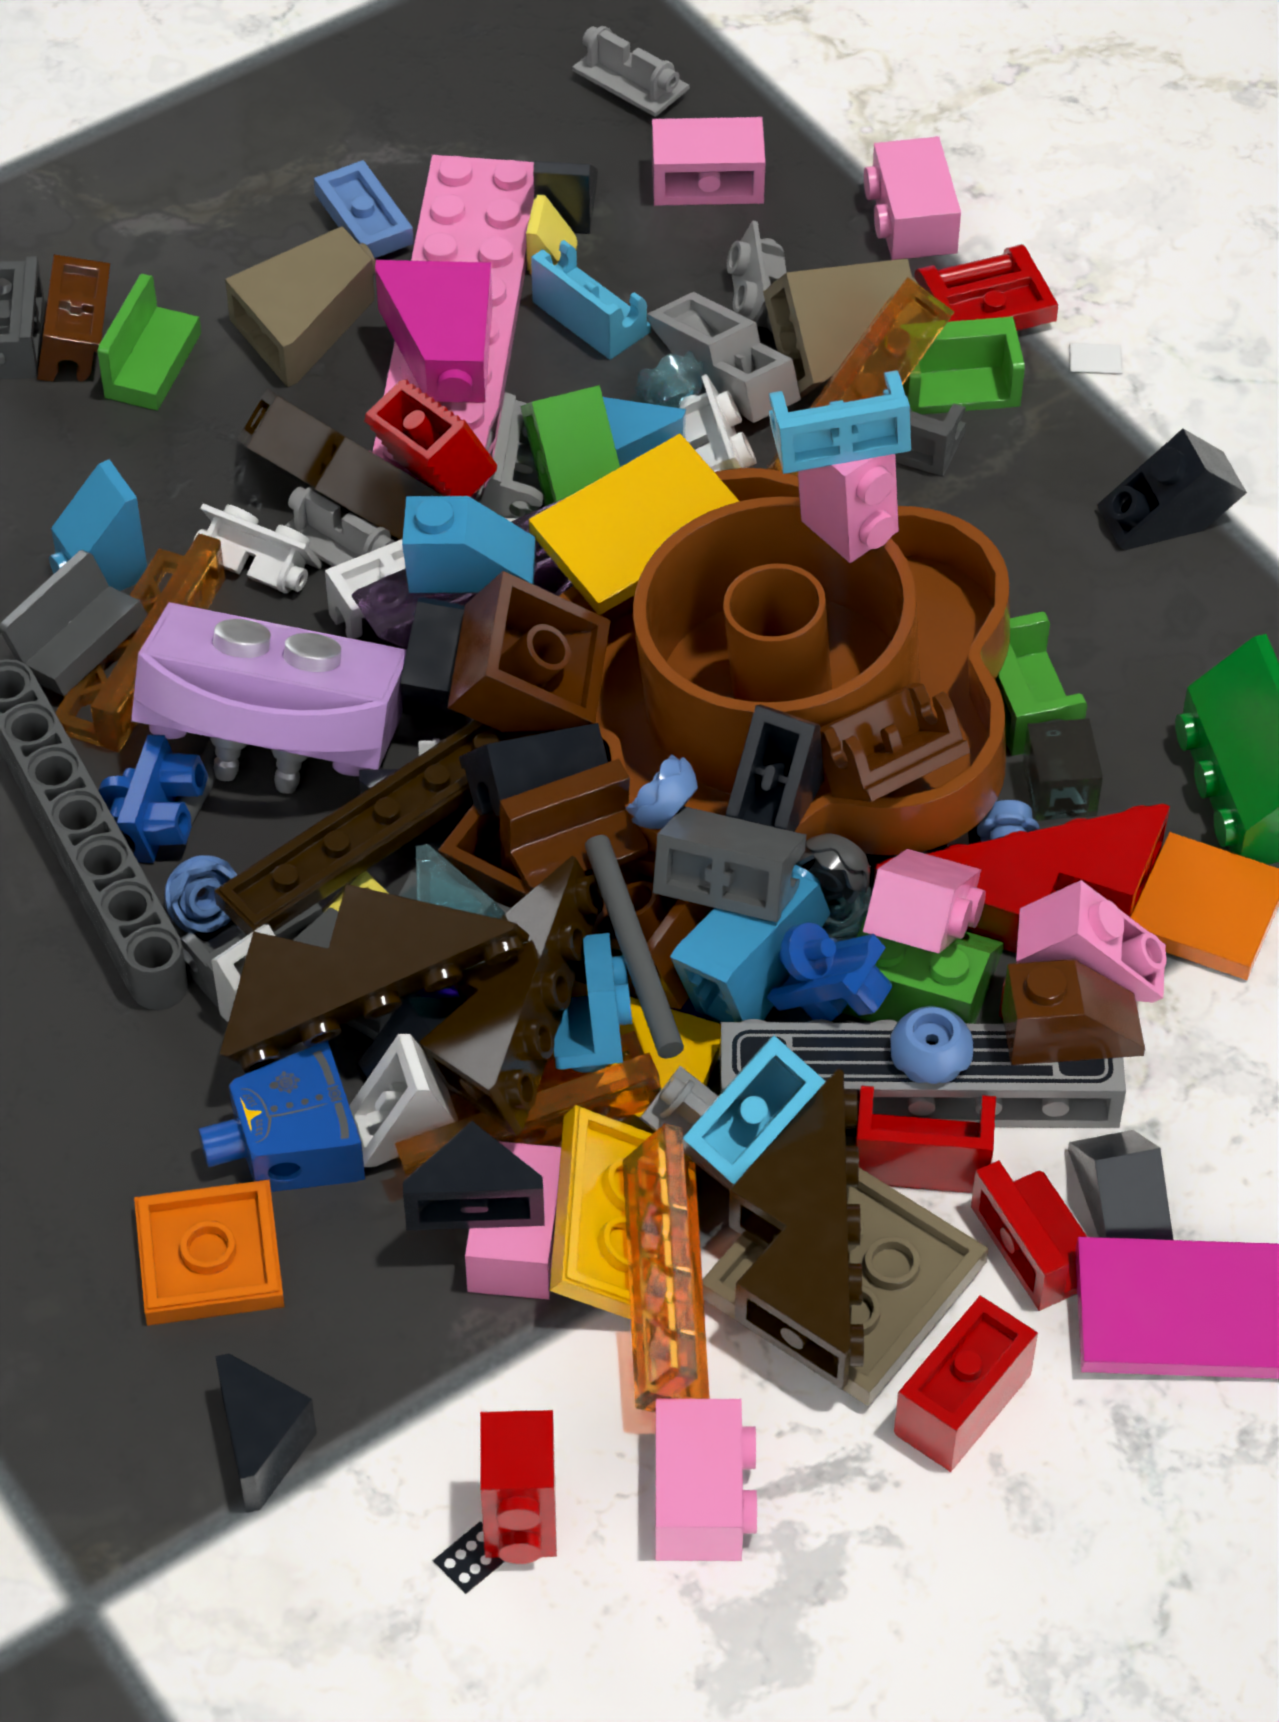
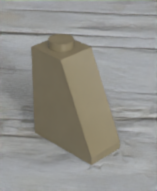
[225,226,376,388]
[763,258,921,398]

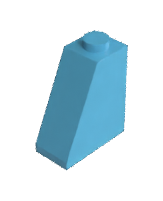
[670,865,830,1024]

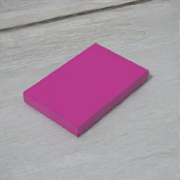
[1075,1237,1279,1379]

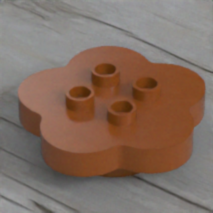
[555,468,1010,865]

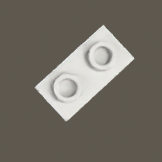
[680,374,757,472]
[193,503,323,593]

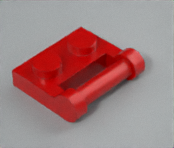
[914,244,1059,331]

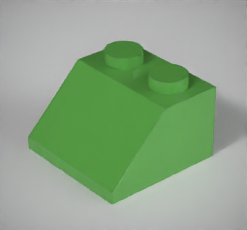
[842,917,1004,1024]

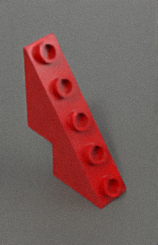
[874,803,1170,954]

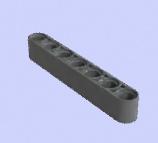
[0,659,188,1010]

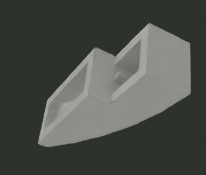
[647,292,801,423]

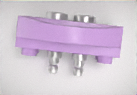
[131,602,407,794]

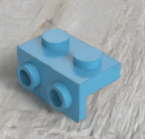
[554,933,633,1073]

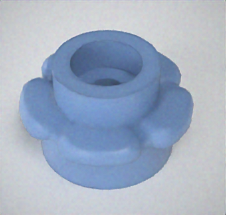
[977,800,1039,842]

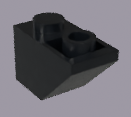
[1097,428,1247,550]

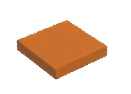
[1131,832,1279,980]
[134,1180,285,1326]

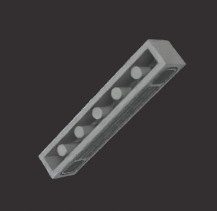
[720,1019,1126,1128]

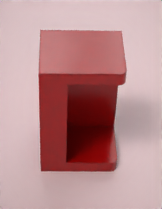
[856,1085,996,1193]
[894,1295,1038,1472]

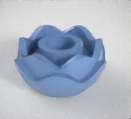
[626,754,698,829]
[164,855,238,934]
[890,1006,973,1084]

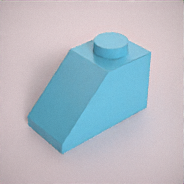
[682,1035,826,1185]

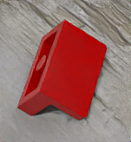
[971,1160,1087,1311]

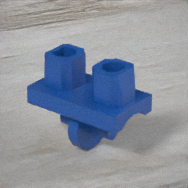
[98,735,208,863]
[767,922,892,1021]

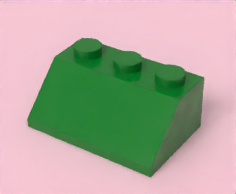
[1175,634,1279,865]

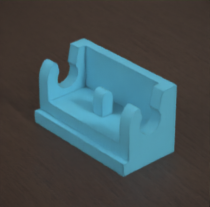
[531,240,651,360]
[769,370,911,474]

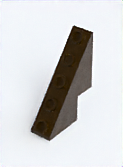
[237,389,443,540]
[419,856,604,1136]
[220,884,530,1073]
[729,1068,864,1390]

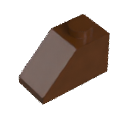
[1002,959,1145,1065]

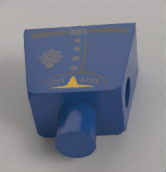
[198,1041,365,1192]

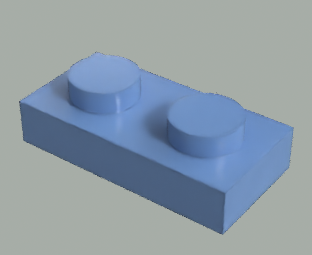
[314,160,414,258]

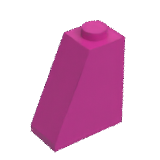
[375,260,493,403]

